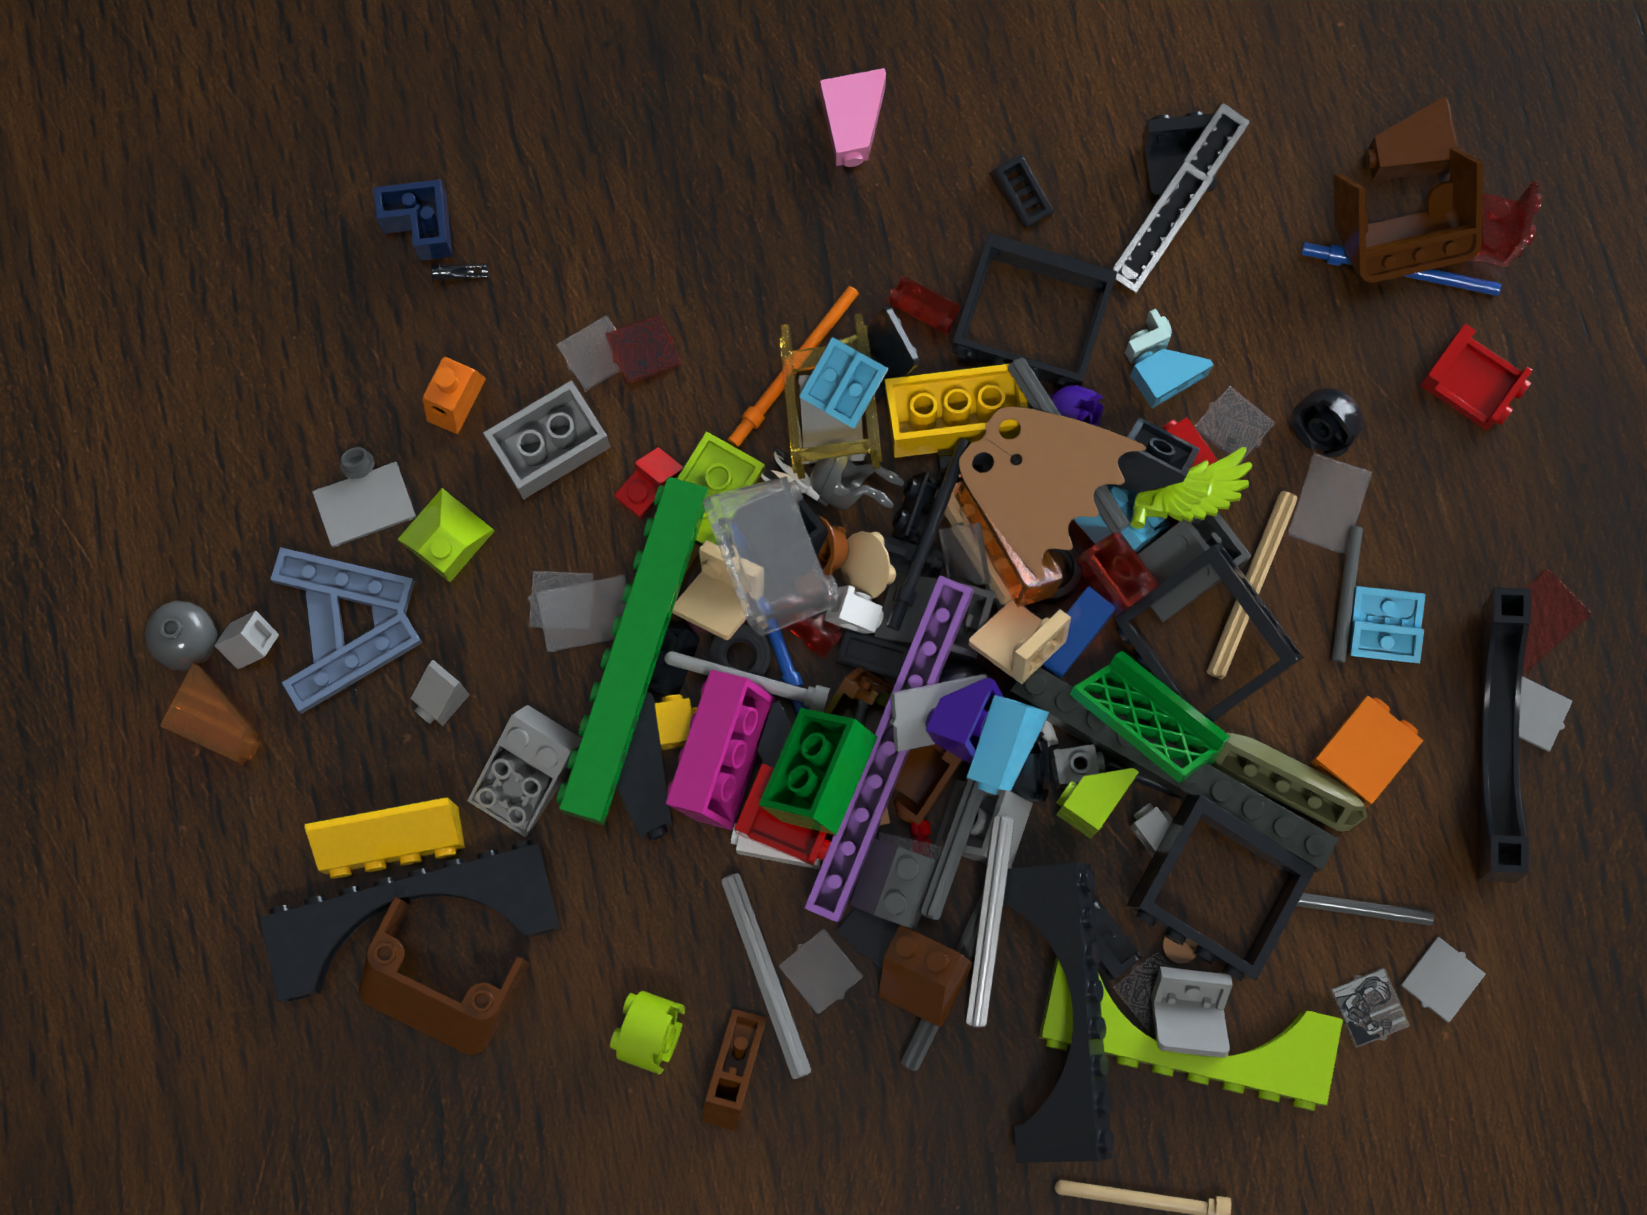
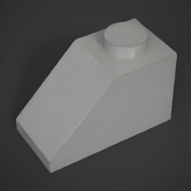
[411,660,470,726]

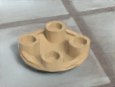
[841,531,896,599]

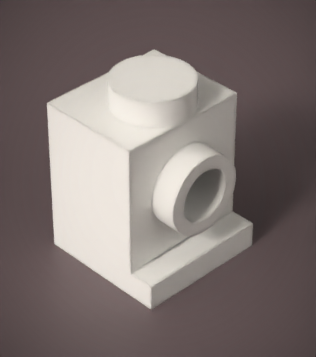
[824,585,884,634]

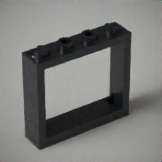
[951,233,1117,390]
[1114,544,1304,723]
[1126,795,1316,982]

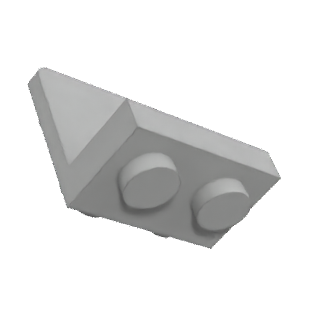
[1151,967,1233,1058]

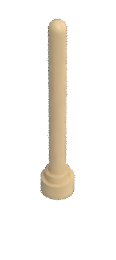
[1054,1180,1231,1215]

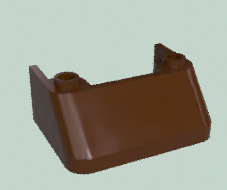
[1334,147,1483,283]
[359,897,531,1055]

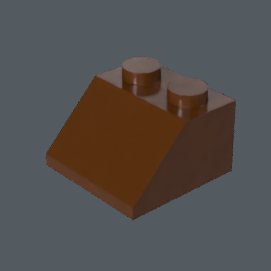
[878,925,973,1028]

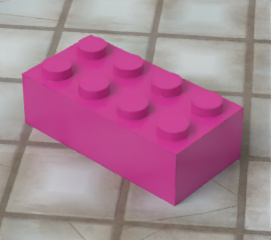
[666,670,776,830]

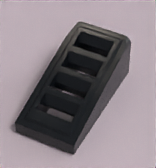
[989,154,1054,228]

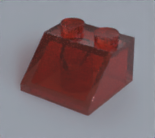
[1075,532,1159,617]

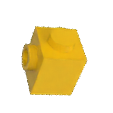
[655,695,698,750]

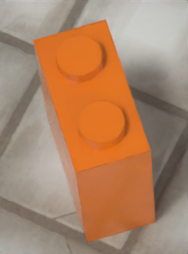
[1309,696,1424,807]

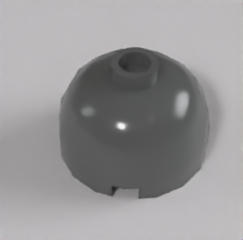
[144,601,218,671]

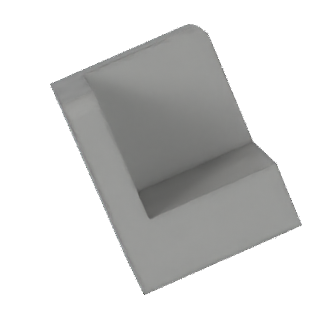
[214,611,279,669]

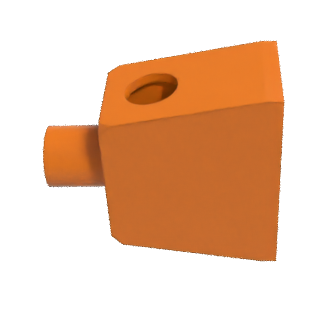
[423,357,486,435]

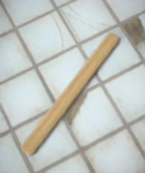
[1207,491,1298,679]

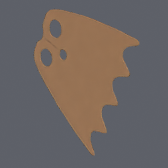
[959,407,1146,579]

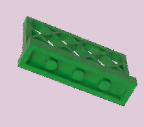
[1070,651,1231,784]

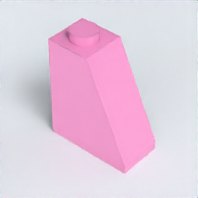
[820,68,886,167]

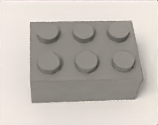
[483,380,611,500]

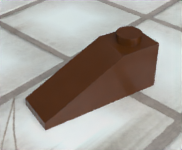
[702,1009,767,1131]

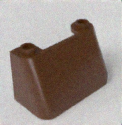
[824,667,964,825]

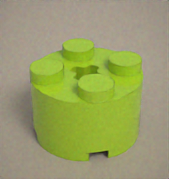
[610,991,685,1074]

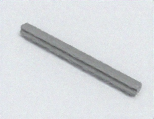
[966,815,1015,1027]
[721,873,811,1079]

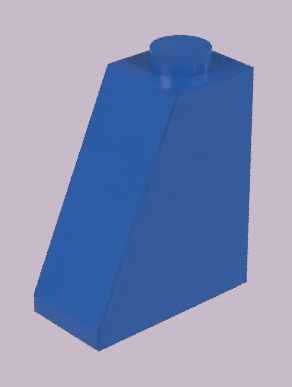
[1039,586,1116,680]

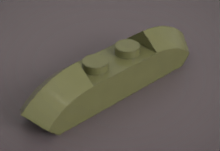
[1211,733,1367,832]

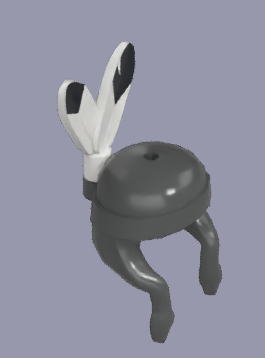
[761,447,904,510]

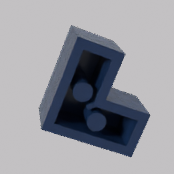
[373,179,453,261]

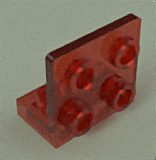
[1473,181,1542,268]

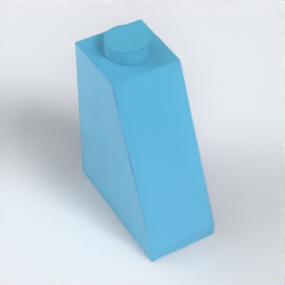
[967,695,1049,795]

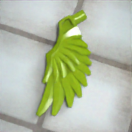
[1131,447,1252,529]

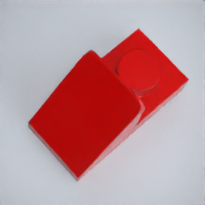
[614,447,684,520]

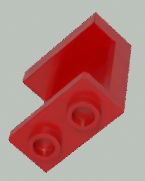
[1420,323,1533,431]
[734,763,831,866]

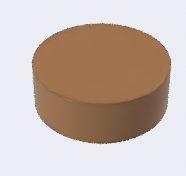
[1161,936,1196,965]

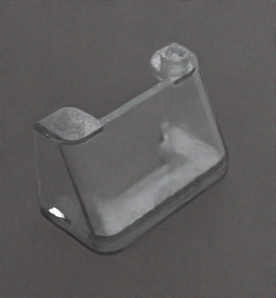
[702,476,840,636]

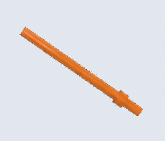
[727,286,859,448]

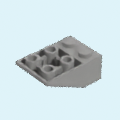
[467,705,582,838]

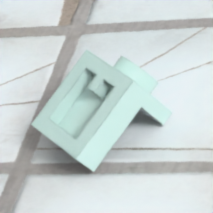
[1125,309,1172,364]

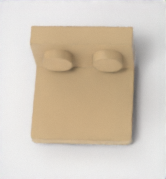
[673,540,767,640]
[969,600,1071,684]

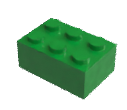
[759,708,878,835]

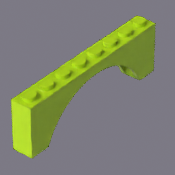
[1039,956,1343,1111]

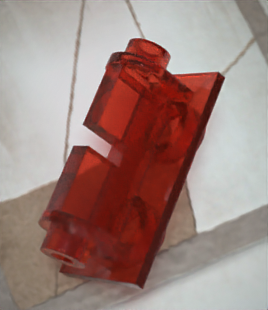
[888,275,961,335]
[774,591,844,659]

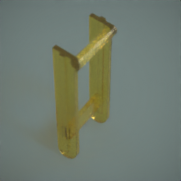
[780,314,882,479]

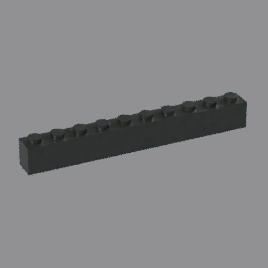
[1006,668,1339,873]

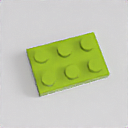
[654,431,765,546]

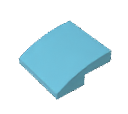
[799,337,888,429]
[1349,586,1426,664]

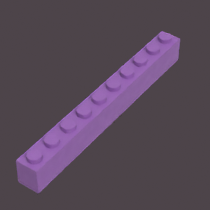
[805,575,974,922]

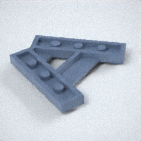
[270,547,422,714]

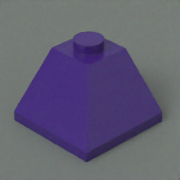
[926,677,1004,764]

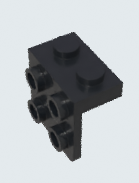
[1142,112,1217,197]
[839,306,919,402]

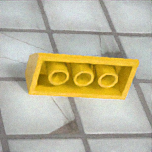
[885,364,1028,458]
[305,797,465,879]

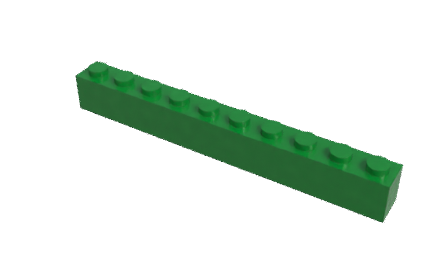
[557,476,710,826]

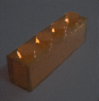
[955,470,1063,607]

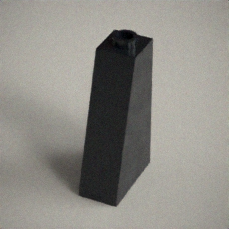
[617,692,674,841]

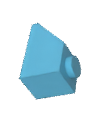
[1130,349,1214,409]

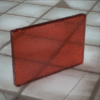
[1523,569,1591,672]

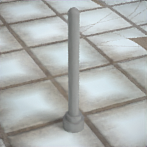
[665,651,830,712]

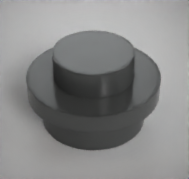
[340,447,375,479]

